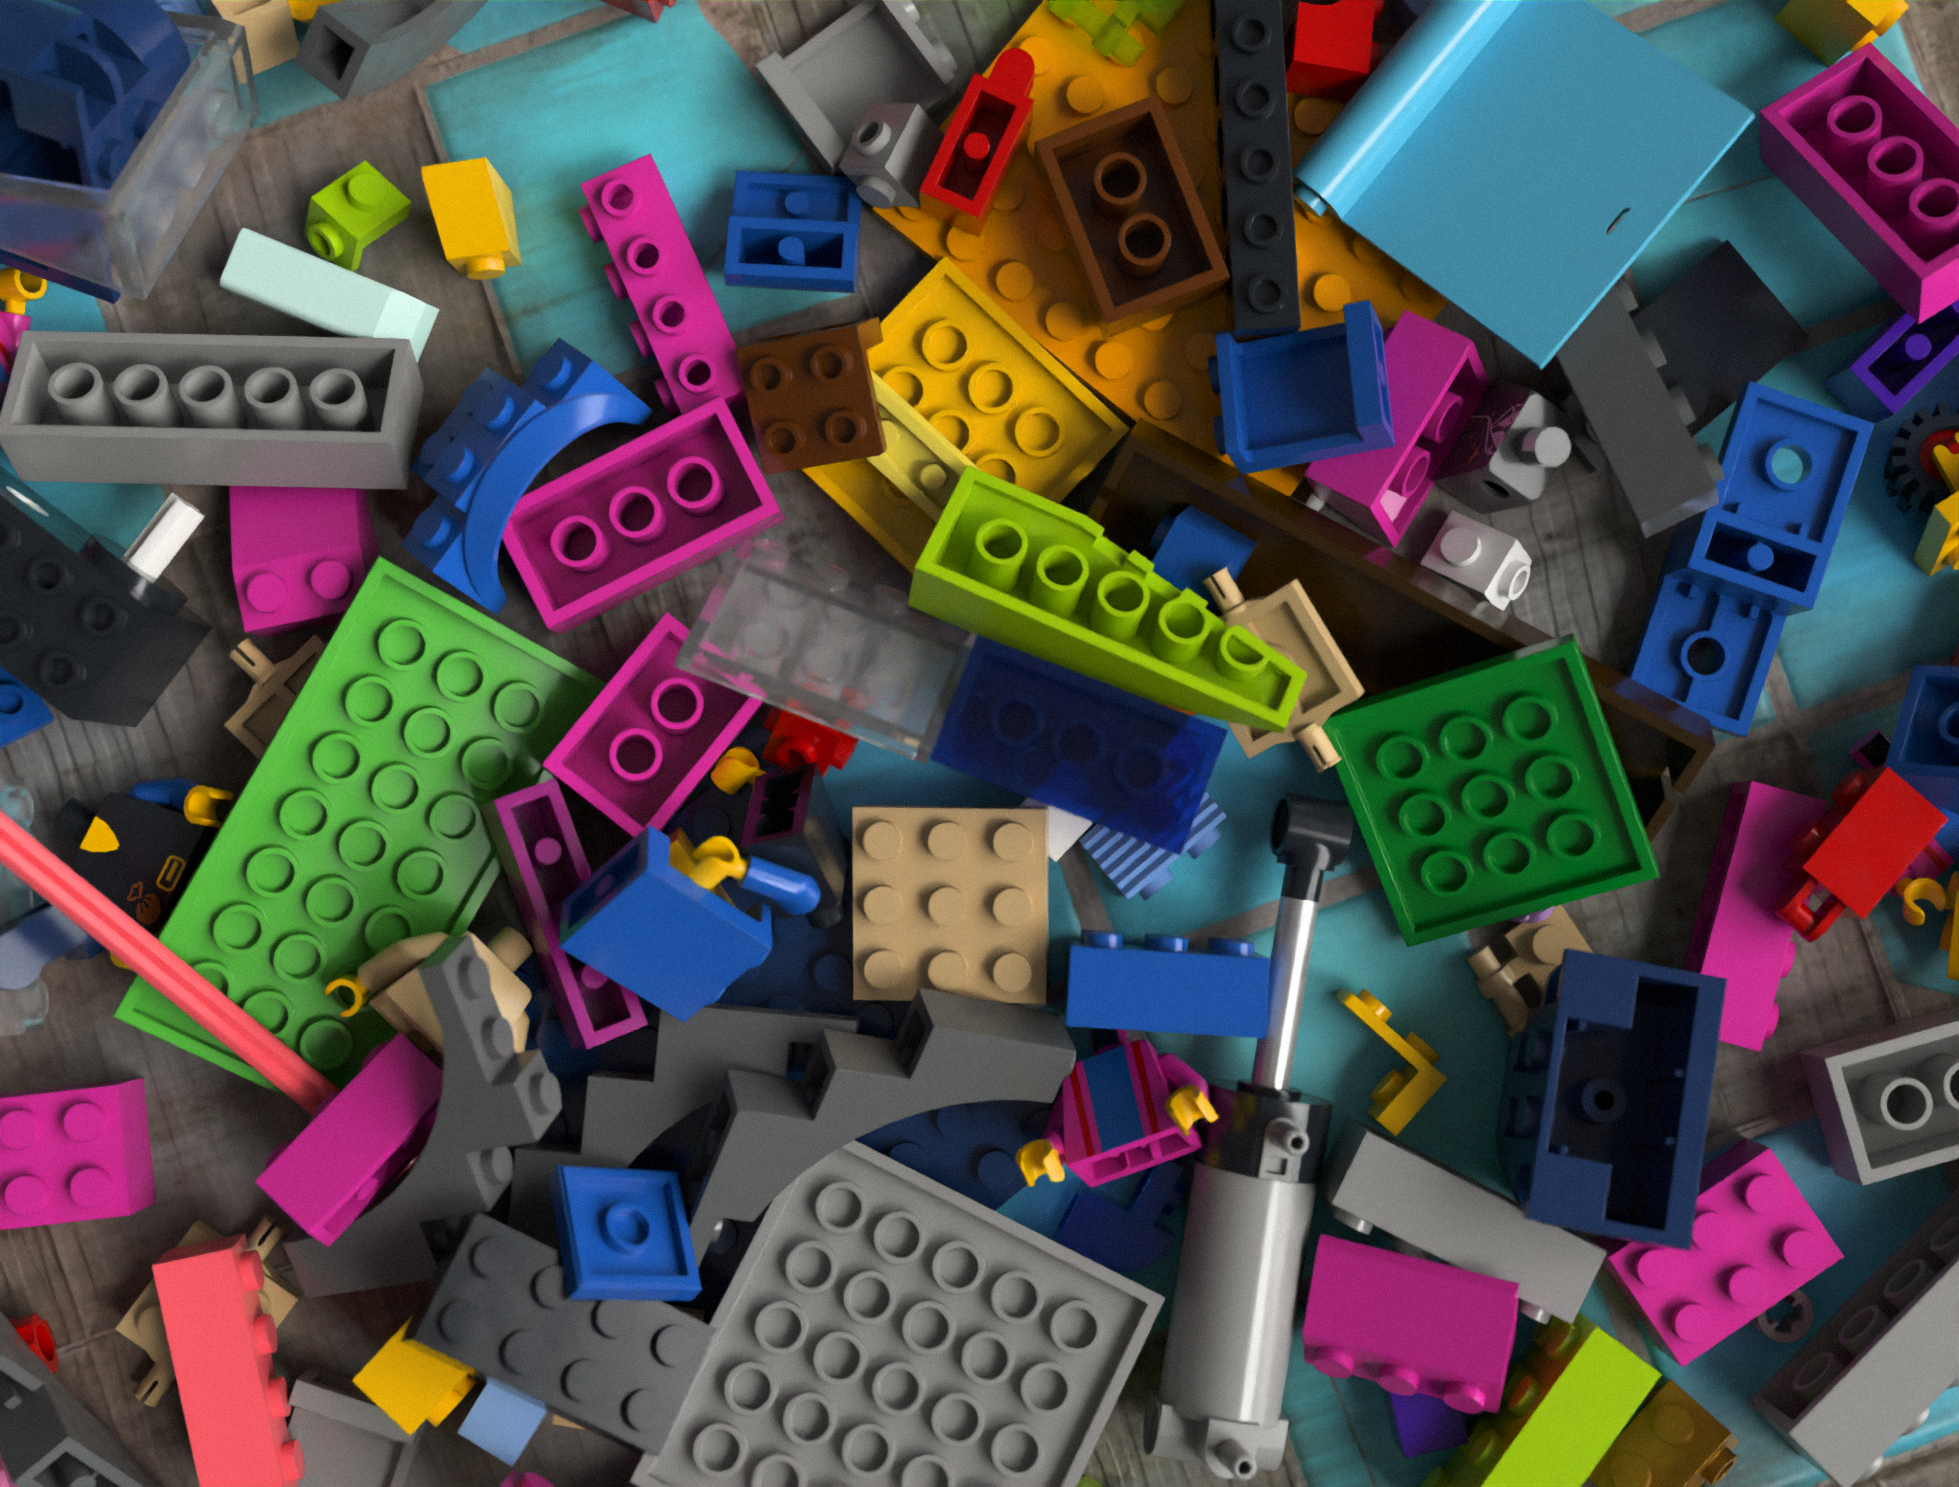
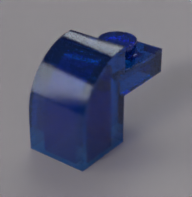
[1052,1158,1187,1273]

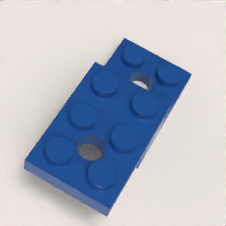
[1626,381,1875,738]

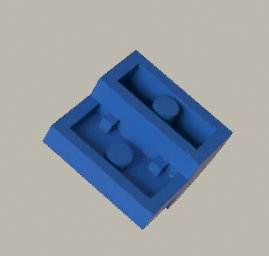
[724,171,863,293]

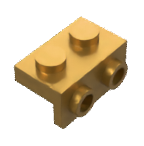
[1588,1379,1739,1487]

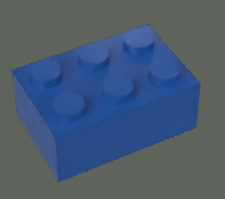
[1062,929,1270,1038]

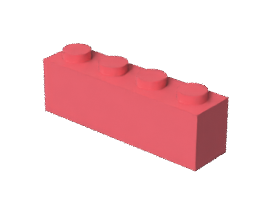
[152,1233,305,1487]

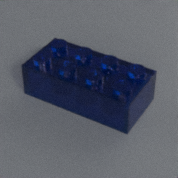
[930,635,1228,856]

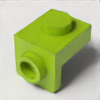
[304,160,411,272]

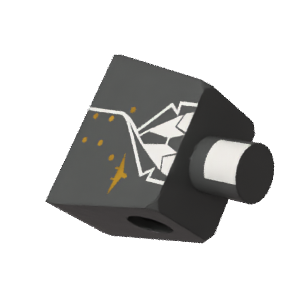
[1432,378,1580,514]

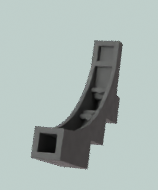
[283,934,562,1299]

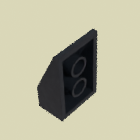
[1631,240,1809,438]

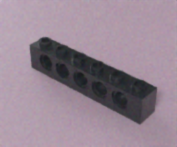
[1207,0,1301,343]

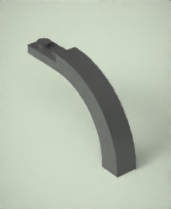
[294,0,488,101]

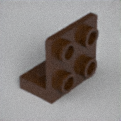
[735,316,887,474]

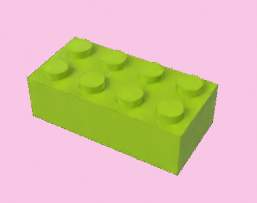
[1421,1311,1661,1487]

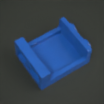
[1208,300,1395,474]
[559,825,773,1023]

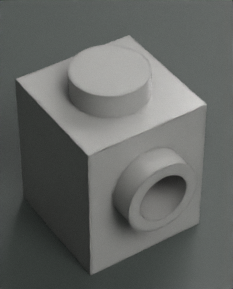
[838,103,945,209]

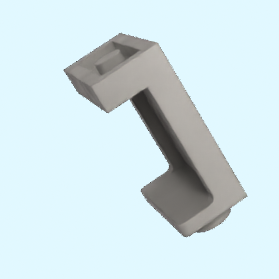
[755,0,958,176]
[287,1365,429,1487]

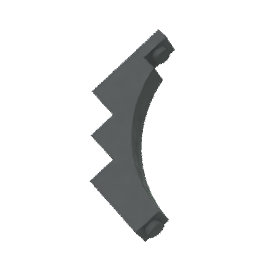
[680,988,1077,1268]
[508,1003,860,1252]
[0,1310,162,1487]

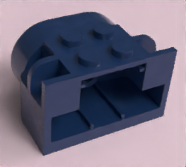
[0,0,200,304]
[1496,948,1727,1251]

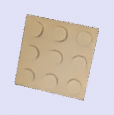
[852,805,1049,1004]

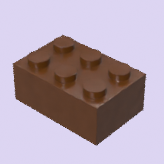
[1033,94,1230,340]

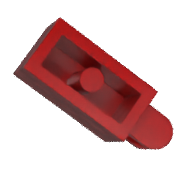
[919,48,1035,237]
[1772,767,1949,943]

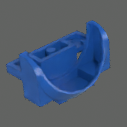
[400,338,653,615]

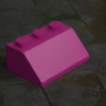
[1304,310,1491,549]
[1302,1234,1519,1414]

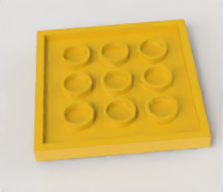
[800,256,1130,576]

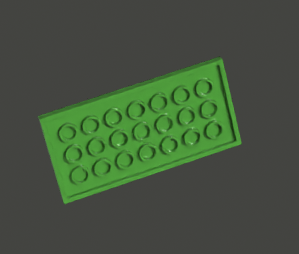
[113,554,608,1102]

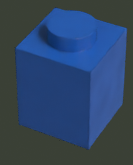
[1148,505,1257,611]

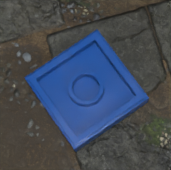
[548,1165,702,1301]

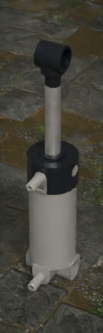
[1143,792,1353,1481]

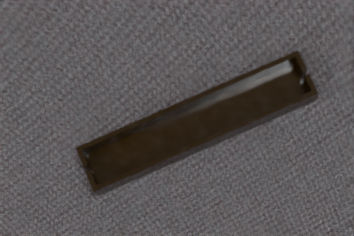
[1087,417,1716,844]

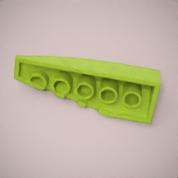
[908,465,1308,734]

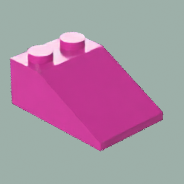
[229,486,379,638]

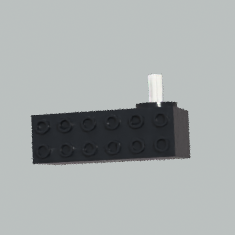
[0,465,213,727]

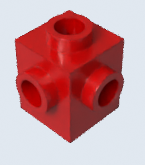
[762,669,865,779]

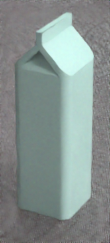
[220,228,439,363]

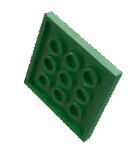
[1321,632,1659,947]

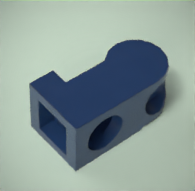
[0,900,106,991]

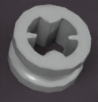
[1750,1289,1814,1343]

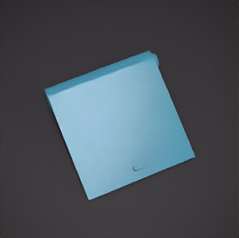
[1292,0,1755,370]

